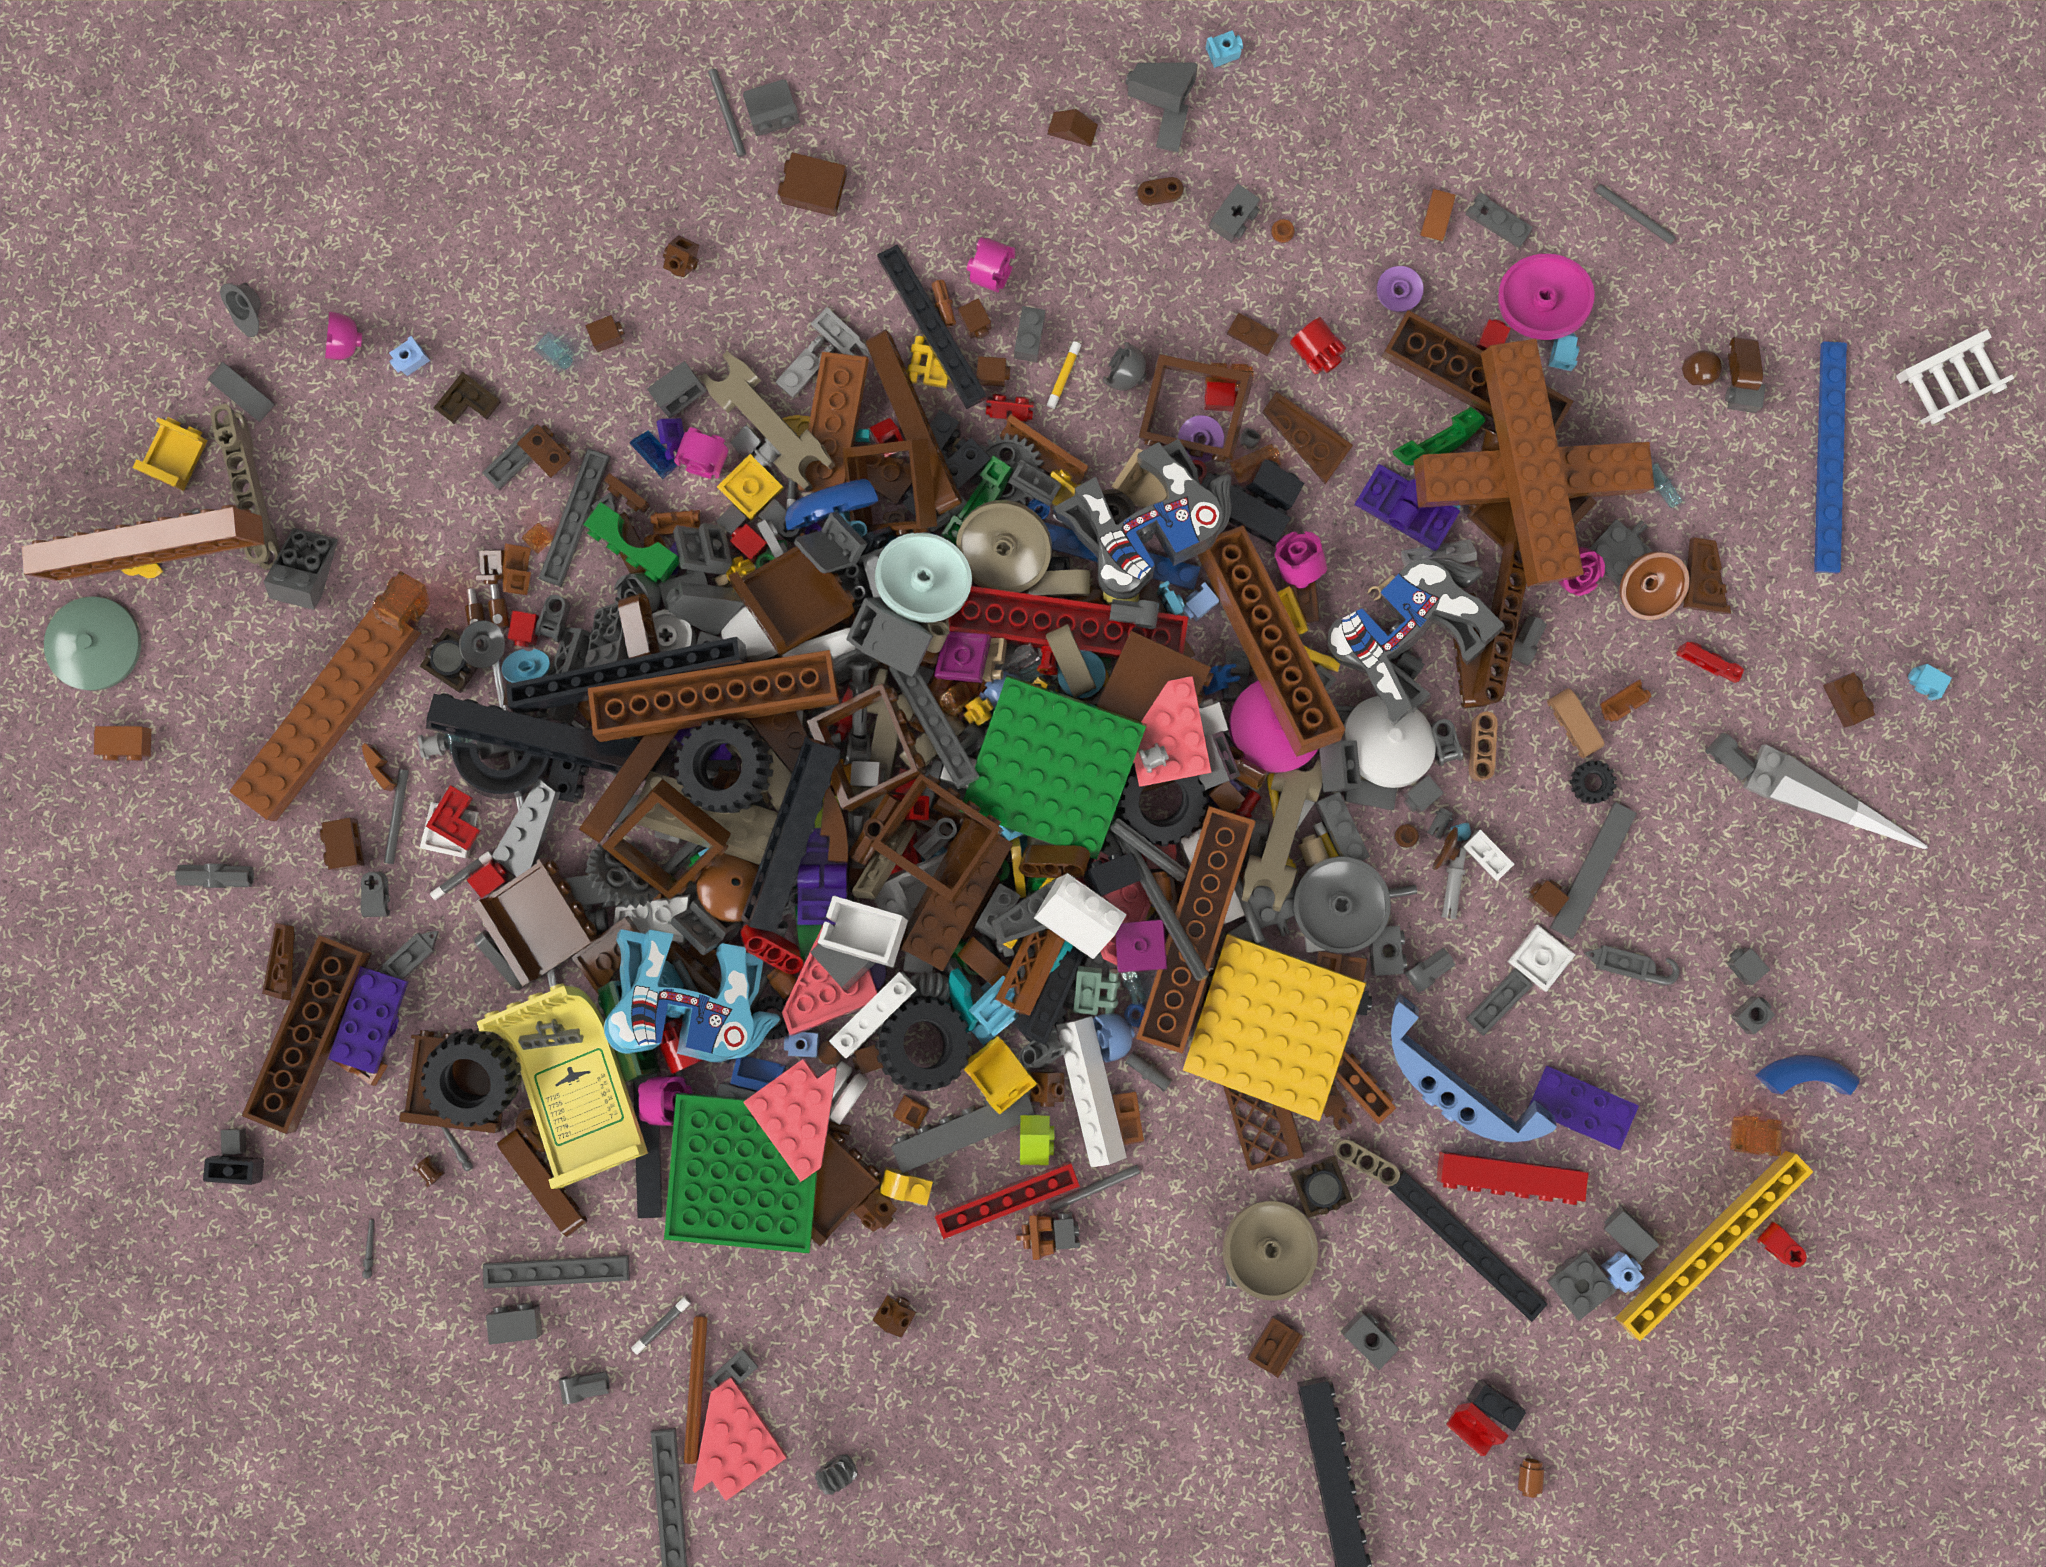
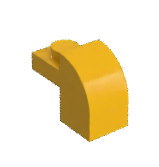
[880,1167,933,1206]

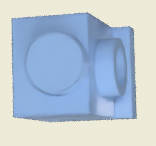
[389,336,430,376]
[1182,582,1220,621]
[784,1032,820,1058]

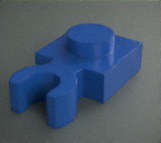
[1203,664,1240,695]

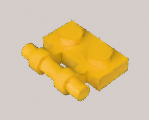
[907,336,948,389]

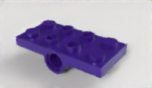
[1354,464,1460,552]
[797,828,847,925]
[328,967,409,1074]
[1529,1066,1639,1151]

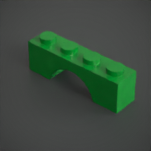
[583,502,680,584]

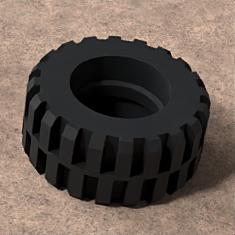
[674,719,774,813]
[1116,763,1209,846]
[875,997,972,1091]
[421,1029,522,1127]

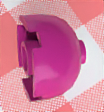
[325,312,362,360]
[1558,547,1605,596]

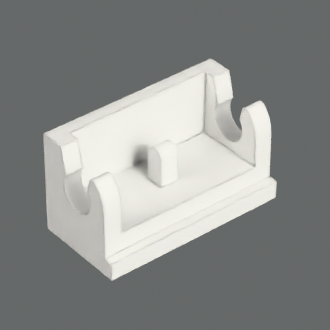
[1462,830,1514,881]

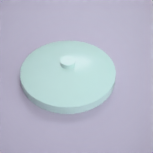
[875,533,972,622]

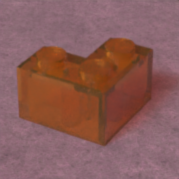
[372,571,430,631]

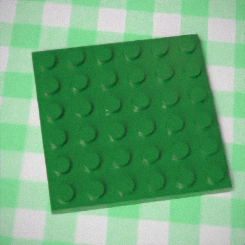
[960,675,1147,860]
[664,1093,818,1254]

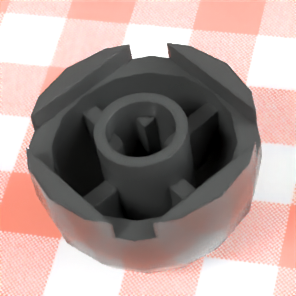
[1103,342,1147,391]
[614,572,662,614]

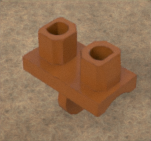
[1016,1212,1056,1260]

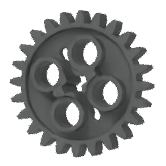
[970,433,1046,506]
[585,841,662,909]

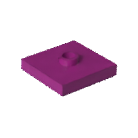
[934,631,991,683]
[1115,920,1167,973]

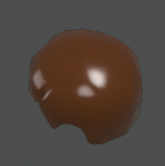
[1682,350,1722,386]

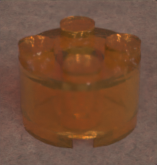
[1730,1115,1783,1156]

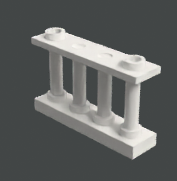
[1896,329,2014,425]
[829,972,917,1059]

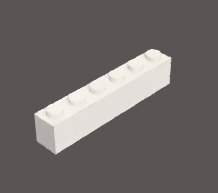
[1056,1016,1127,1167]

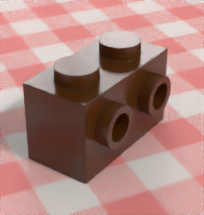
[517,424,571,478]
[1823,672,1876,728]
[320,818,365,871]

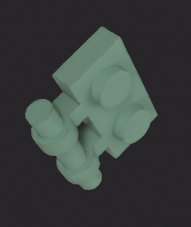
[1073,966,1120,1015]

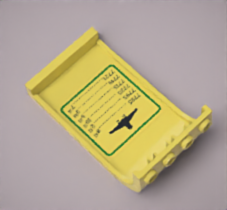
[477,983,648,1189]

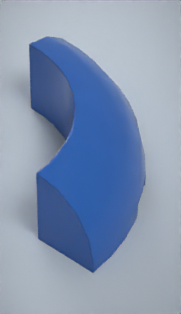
[785,479,878,530]
[1755,1055,1860,1095]

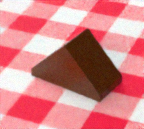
[1047,109,1098,147]

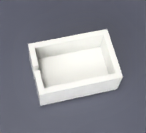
[818,896,908,967]

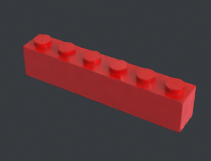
[1436,1151,1589,1205]
[935,1161,1080,1239]

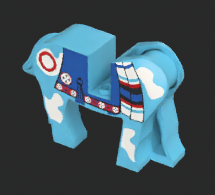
[604,929,780,1062]

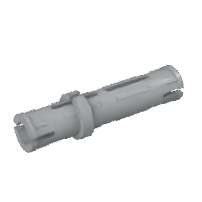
[1441,848,1467,919]

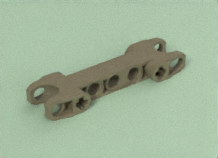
[700,351,835,492]
[210,403,280,571]
[848,668,914,833]
[1241,756,1323,912]

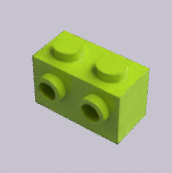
[1020,1115,1054,1165]

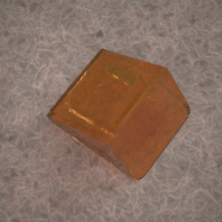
[522,523,554,554]

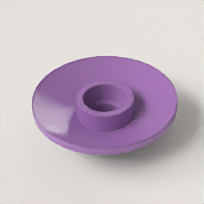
[1377,266,1424,312]
[1178,415,1224,463]

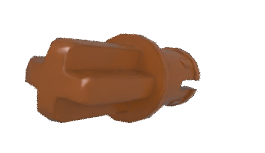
[932,280,956,327]

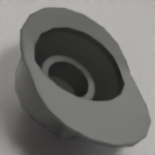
[220,283,261,337]

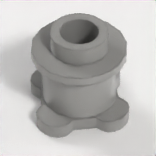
[754,438,781,467]
[418,733,448,760]
[1138,743,1169,773]

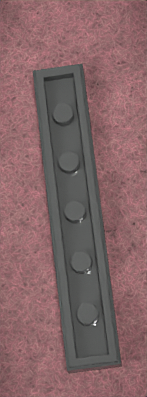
[538,448,611,588]
[890,667,979,789]
[1550,802,1637,939]
[483,1255,630,1289]
[651,1428,688,1567]

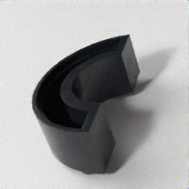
[451,741,552,799]

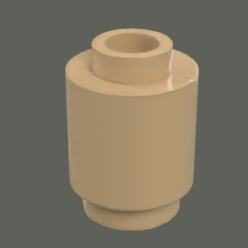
[1299,834,1329,867]

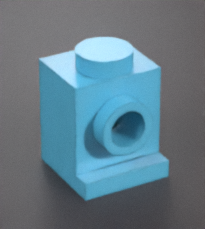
[1206,30,1243,68]
[1548,333,1579,371]
[1908,664,1952,701]

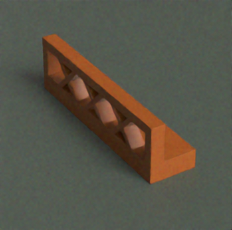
[999,414,1089,485]
[995,928,1065,1015]

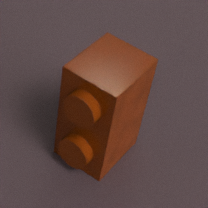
[94,726,152,761]

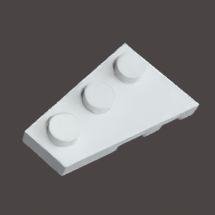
[614,894,691,942]

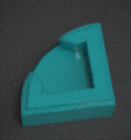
[855,429,871,443]

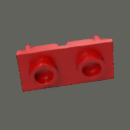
[986,394,1034,422]

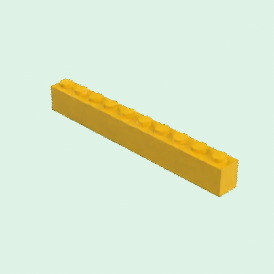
[1615,1151,1813,1341]

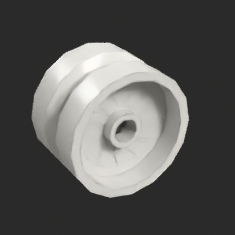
[652,610,697,652]
[830,1061,869,1125]

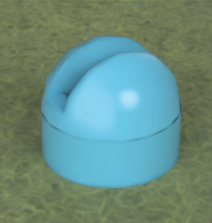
[1450,823,1471,841]

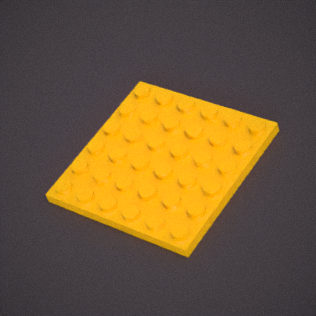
[1183,934,1366,1121]

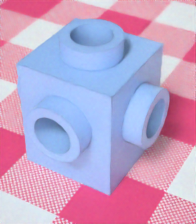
[1601,1251,1644,1293]

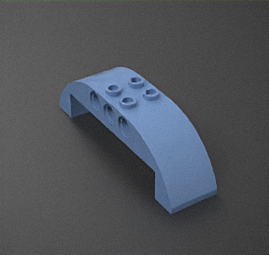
[1391,994,1557,1142]

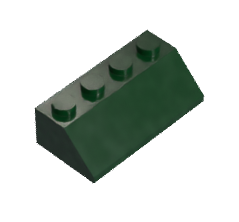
[597,981,660,1082]

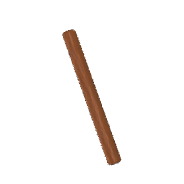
[684,1315,708,1464]

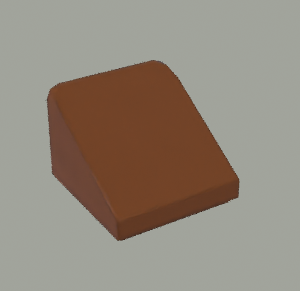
[893,1095,929,1129]

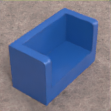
[730,1056,786,1091]

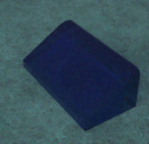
[629,430,678,479]

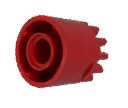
[1289,317,1347,375]
[659,1017,703,1074]

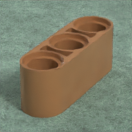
[1547,688,1605,759]
[1469,711,1498,782]

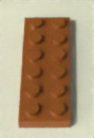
[798,352,869,493]

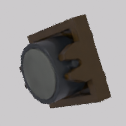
[420,627,478,693]
[1289,1155,1353,1219]

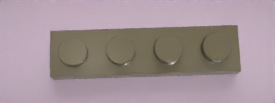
[852,821,917,899]

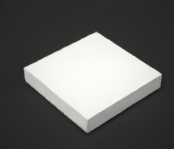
[420,802,479,859]
[1507,925,1575,992]

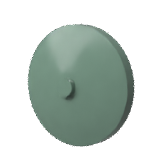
[44,597,141,691]

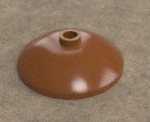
[1620,551,1689,620]
[697,853,760,922]

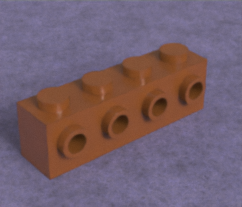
[1335,1050,1396,1124]

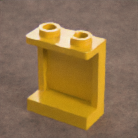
[132,417,208,491]
[964,1036,1037,1115]

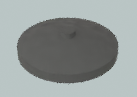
[1293,856,1391,953]

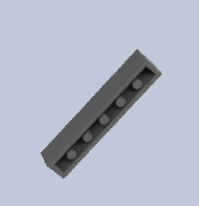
[891,1093,1036,1173]

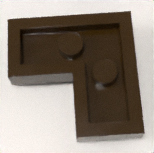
[434,372,501,424]

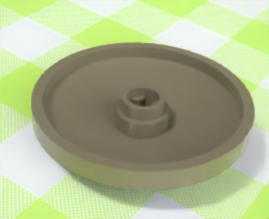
[956,500,1052,593]
[1223,1201,1318,1301]

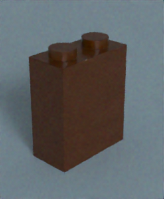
[778,152,847,217]

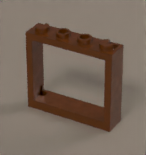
[1139,354,1254,462]
[842,439,937,535]
[807,683,926,811]
[870,773,1004,903]
[601,779,731,900]

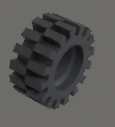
[1570,760,1617,804]
[751,996,789,1040]

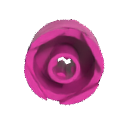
[967,237,1015,293]
[674,428,729,479]
[1275,531,1327,588]
[638,1076,693,1126]

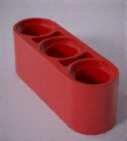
[741,924,804,974]

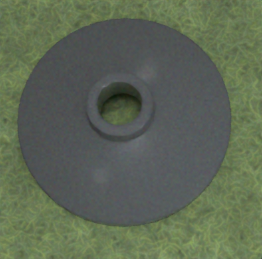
[459,621,505,668]

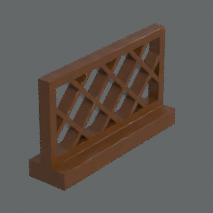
[1223,1085,1305,1171]

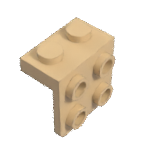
[1112,448,1167,508]

